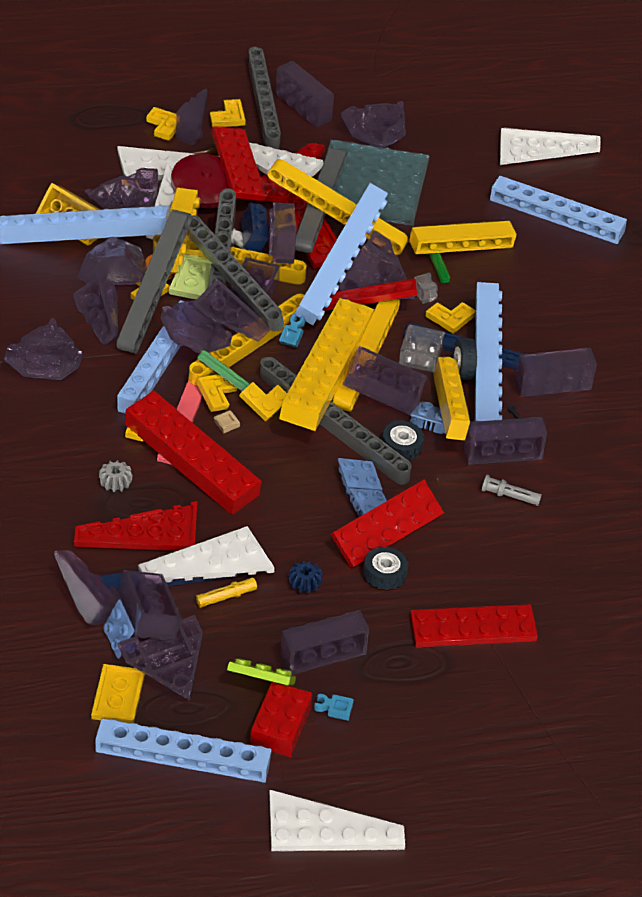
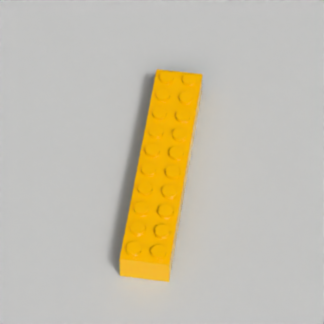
[279,298,374,431]

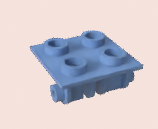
[410,402,445,434]
[338,458,382,496]
[350,488,387,516]
[104,599,135,659]

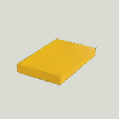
[91,664,145,724]

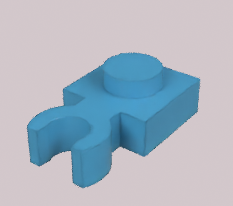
[279,314,305,348]
[314,694,354,721]

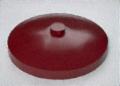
[171,154,229,208]

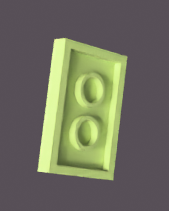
[169,254,211,301]

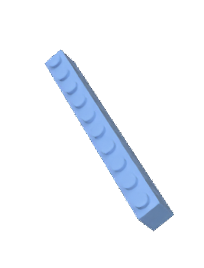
[294,183,388,325]
[0,206,170,244]
[474,282,502,434]

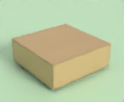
[214,410,240,434]

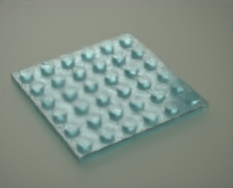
[325,140,430,226]

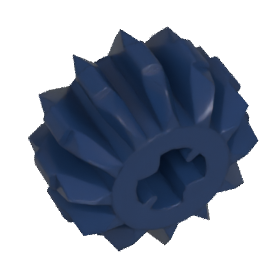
[288,560,323,595]

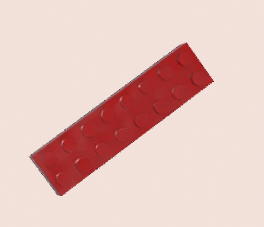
[125,390,262,515]

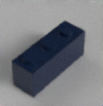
[241,202,269,252]

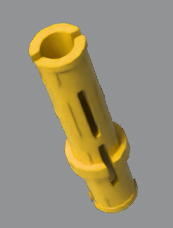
[196,577,257,608]

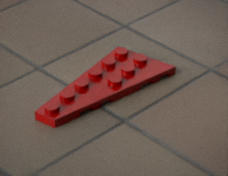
[261,143,325,203]
[74,501,197,551]

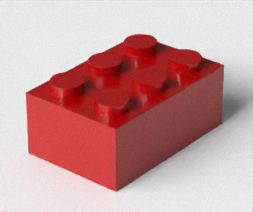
[250,681,312,757]

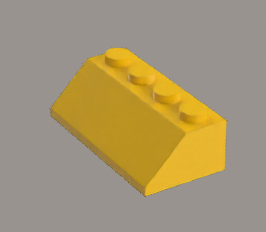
[35,183,100,245]

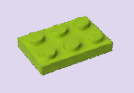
[227,658,296,685]

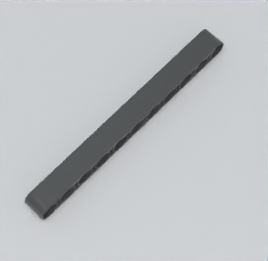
[260,357,411,485]

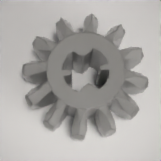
[99,460,132,492]

